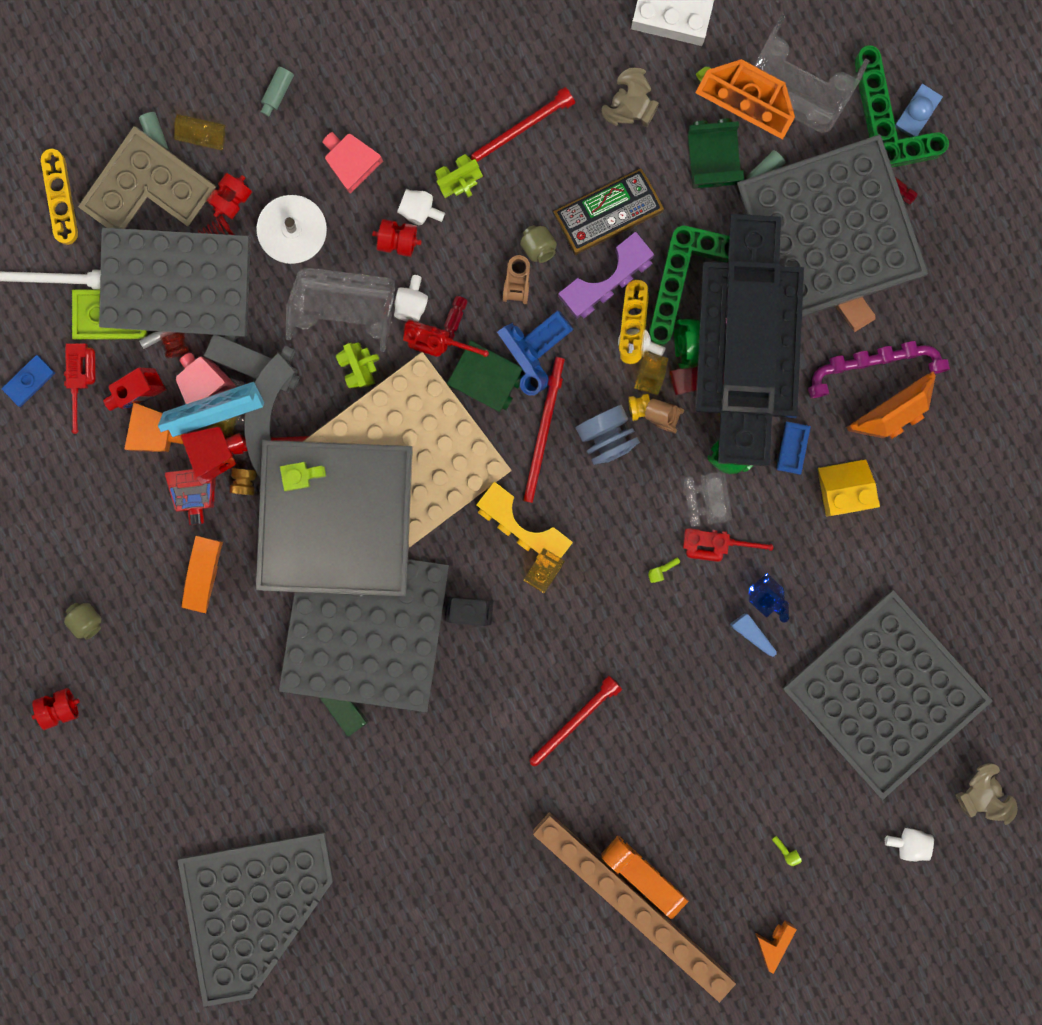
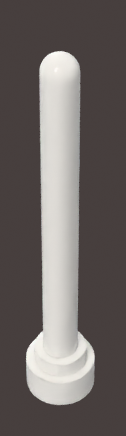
[0,270,101,290]

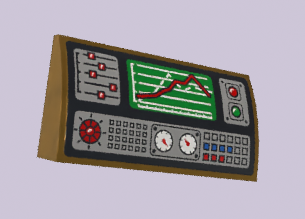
[553,169,664,255]

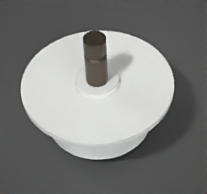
[257,195,327,264]

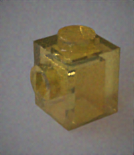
[634,351,668,395]

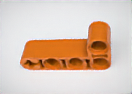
[601,836,689,919]

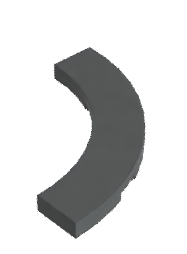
[245,352,295,479]

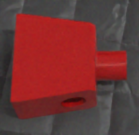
[181,427,245,485]

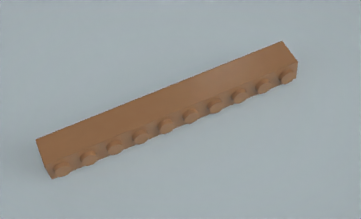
[533,812,736,1003]

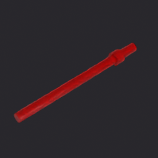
[523,357,565,503]

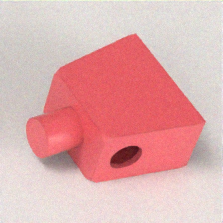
[322,132,383,194]
[176,353,237,404]

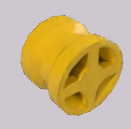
[628,394,650,421]

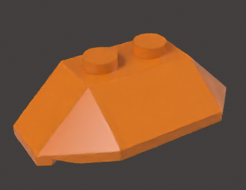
[695,59,795,139]
[846,372,936,439]

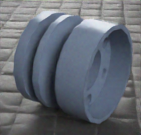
[575,405,640,465]

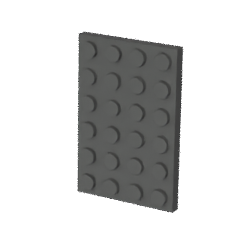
[99,228,251,336]

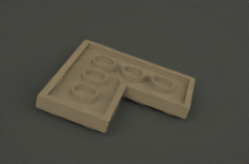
[78,126,217,229]

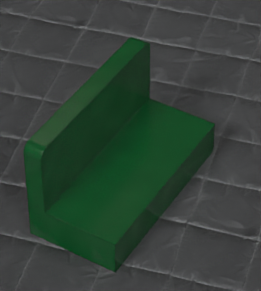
[320,698,368,737]

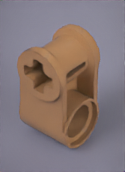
[503,255,530,304]
[645,399,684,433]

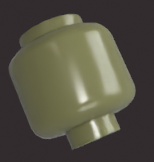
[520,225,557,263]
[64,603,102,640]

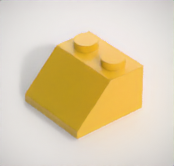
[817,460,880,516]

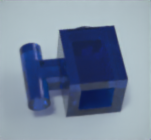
[749,573,789,623]

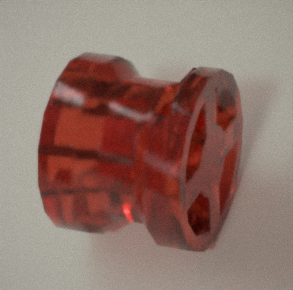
[160,332,190,359]

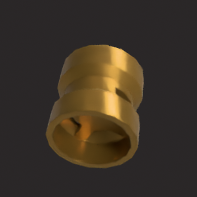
[229,468,256,495]

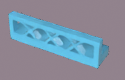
[158,382,264,437]

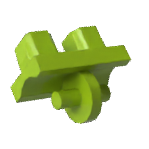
[436,154,483,198]
[336,343,380,388]

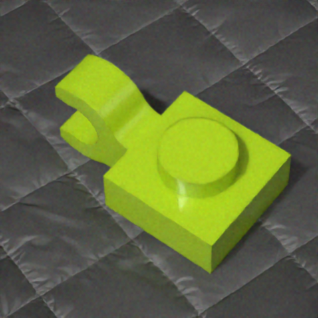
[280,462,326,492]

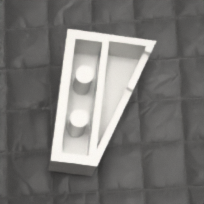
[631,0,714,46]

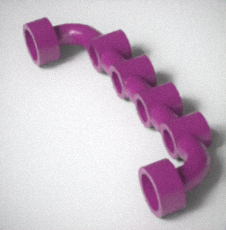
[808,341,950,398]

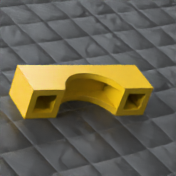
[477,482,573,567]

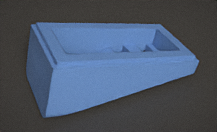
[730,613,777,657]

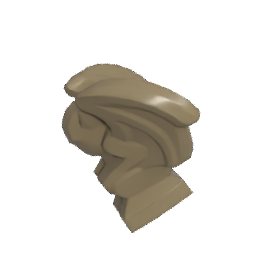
[601,67,659,127]
[955,763,1017,825]

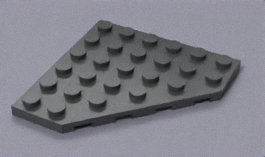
[178,832,334,1007]

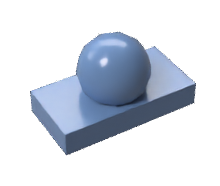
[895,84,943,137]

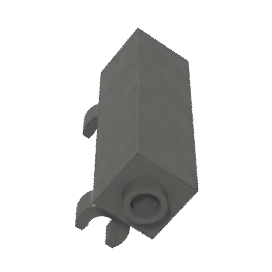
[204,335,300,393]

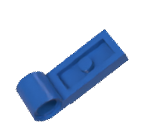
[497,323,548,395]

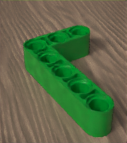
[855,46,949,168]
[649,226,729,346]

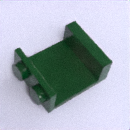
[688,118,744,189]
[447,340,524,414]

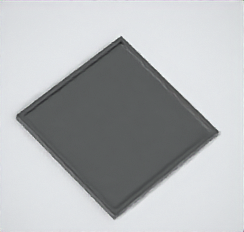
[256,440,413,596]

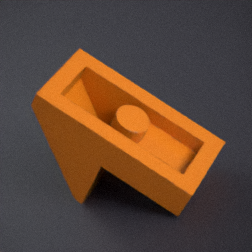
[755,920,797,974]

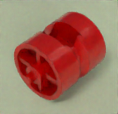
[206,173,252,220]
[372,219,422,257]
[31,688,80,730]

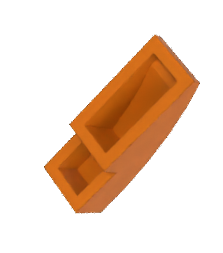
[182,536,223,614]

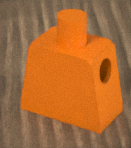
[124,403,187,452]

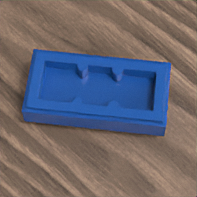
[523,310,574,359]
[2,355,55,407]
[776,421,811,475]

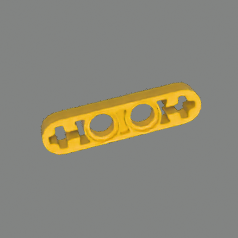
[41,149,78,245]
[619,280,649,364]

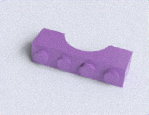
[558,232,654,319]

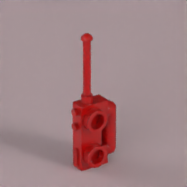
[403,319,489,357]
[64,344,96,434]
[683,528,774,562]

